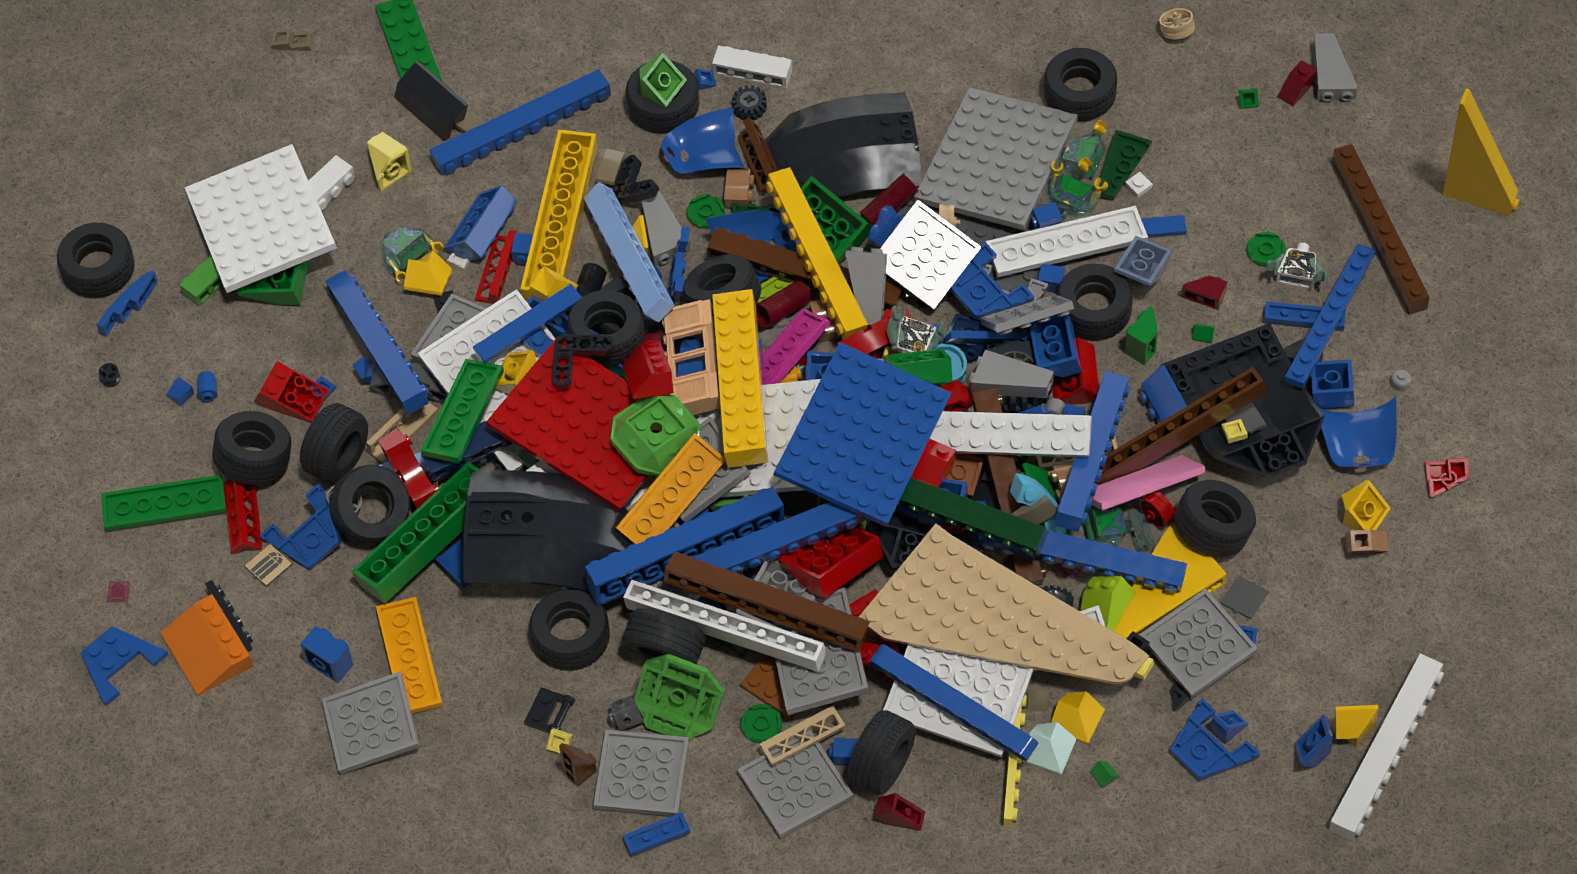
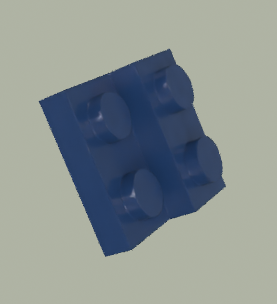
[943,314,993,360]

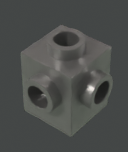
[609,695,643,731]

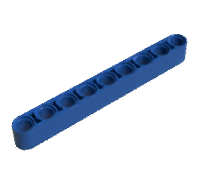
[869,644,1039,761]

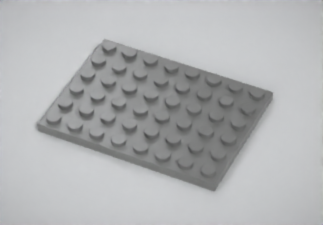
[914,87,1078,230]

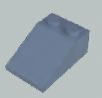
[1114,236,1172,286]

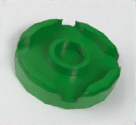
[686,194,725,229]
[1247,232,1286,267]
[740,704,782,744]

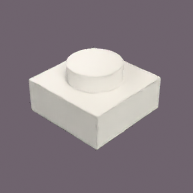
[1125,172,1153,198]

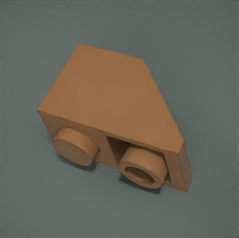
[1345,530,1388,554]

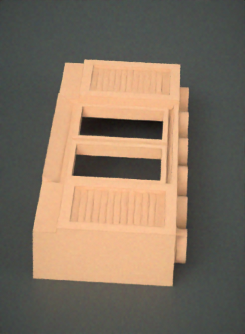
[662,299,721,415]

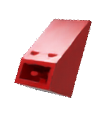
[254,361,329,423]

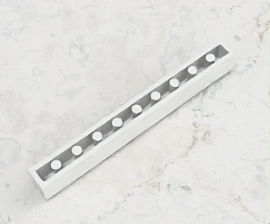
[623,580,826,672]
[1329,654,1444,841]

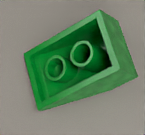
[883,348,953,386]

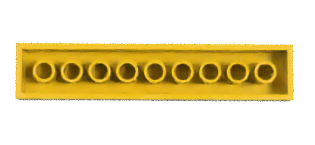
[520,130,598,302]
[713,289,768,468]

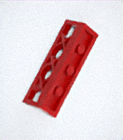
[475,230,517,304]
[224,479,262,554]

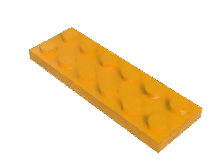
[615,433,726,544]
[376,597,443,714]

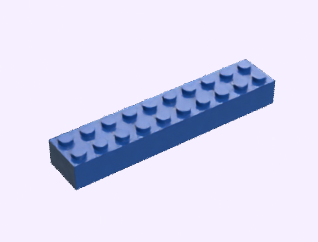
[585,486,784,606]

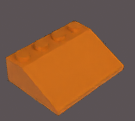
[160,594,253,696]

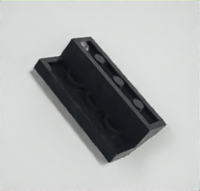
[394,61,468,141]

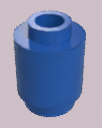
[197,371,218,402]

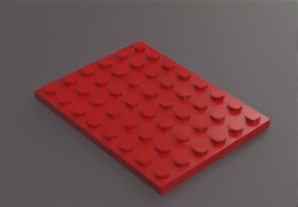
[486,339,660,512]

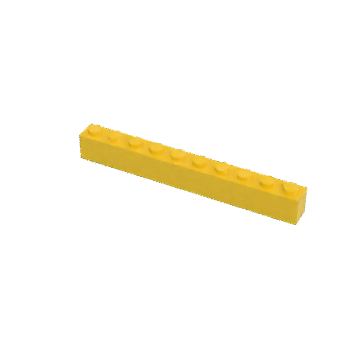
[766,167,868,339]

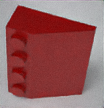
[778,526,883,599]

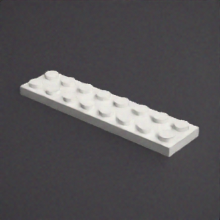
[986,206,1148,277]
[930,411,1092,457]

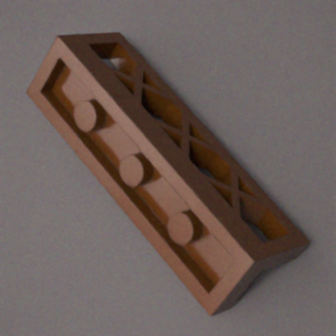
[738,117,778,193]

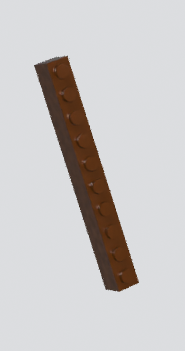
[1332,144,1430,315]
[707,227,902,311]
[1095,367,1267,485]
[971,388,1046,586]
[663,551,870,652]

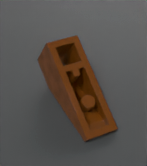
[559,743,597,787]

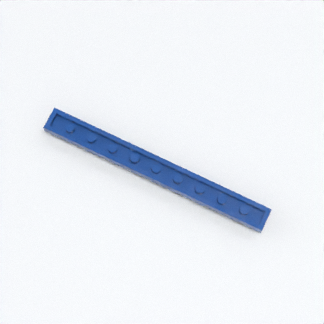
[1284,243,1376,389]

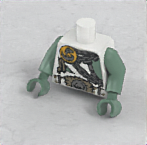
[1265,243,1327,290]
[886,306,951,353]

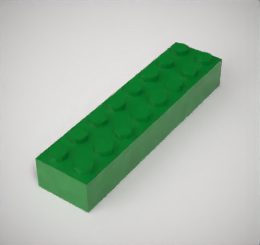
[351,462,481,604]

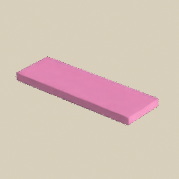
[1090,455,1205,510]

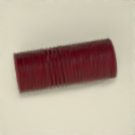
[860,173,919,226]
[756,281,811,327]

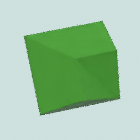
[640,52,687,107]

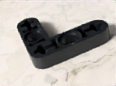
[612,155,659,205]
[552,334,614,390]

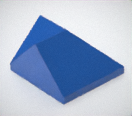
[1295,714,1332,767]

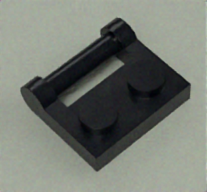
[524,687,575,734]

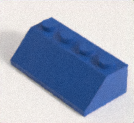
[443,185,517,261]

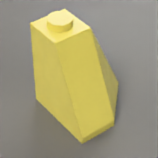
[367,132,412,191]

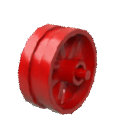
[1139,491,1175,529]

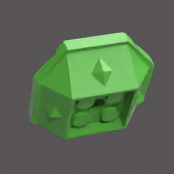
[610,395,700,477]
[634,654,725,740]

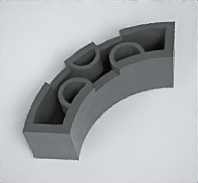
[369,363,447,403]

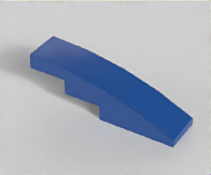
[97,270,158,337]

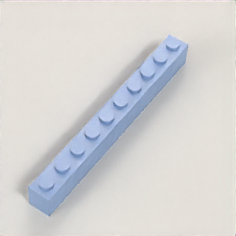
[584,182,675,322]

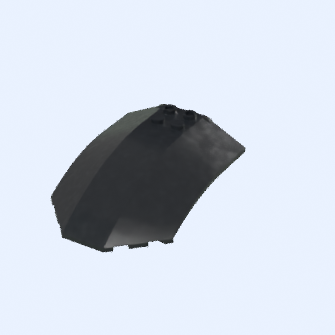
[759,92,922,197]

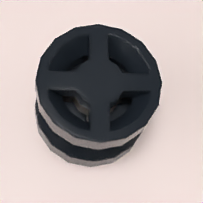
[98,363,121,387]

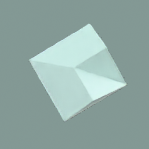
[1022,722,1076,775]

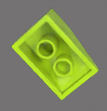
[1081,576,1136,631]

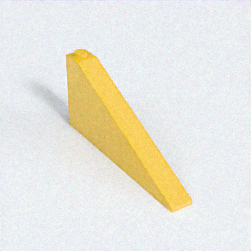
[1443,88,1520,216]
[1113,524,1227,639]

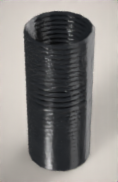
[565,263,607,316]

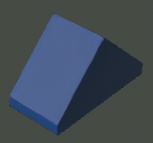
[1210,710,1248,744]

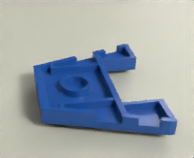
[667,226,690,305]
[951,242,1034,319]
[259,483,342,569]
[81,626,168,706]
[1170,698,1260,781]

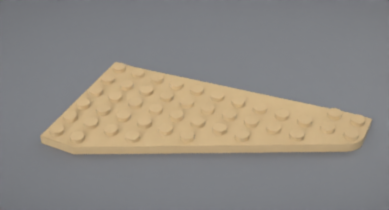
[859,524,1149,685]

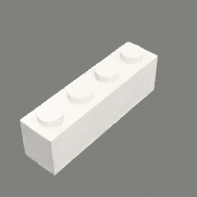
[712,45,792,88]
[308,155,355,210]

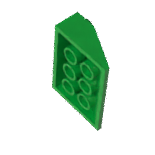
[780,176,873,264]
[237,260,309,305]

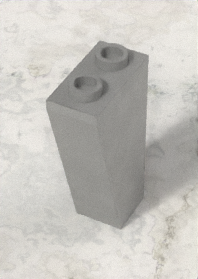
[1313,33,1357,101]
[642,191,690,266]
[846,247,888,325]
[969,350,1054,398]

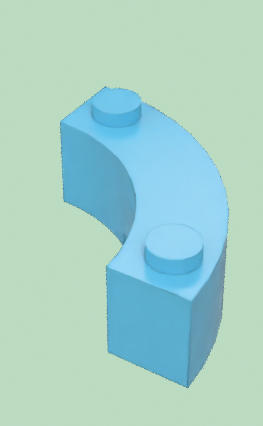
[1010,473,1066,534]

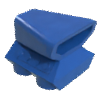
[868,205,907,249]

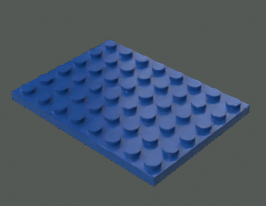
[773,342,951,527]

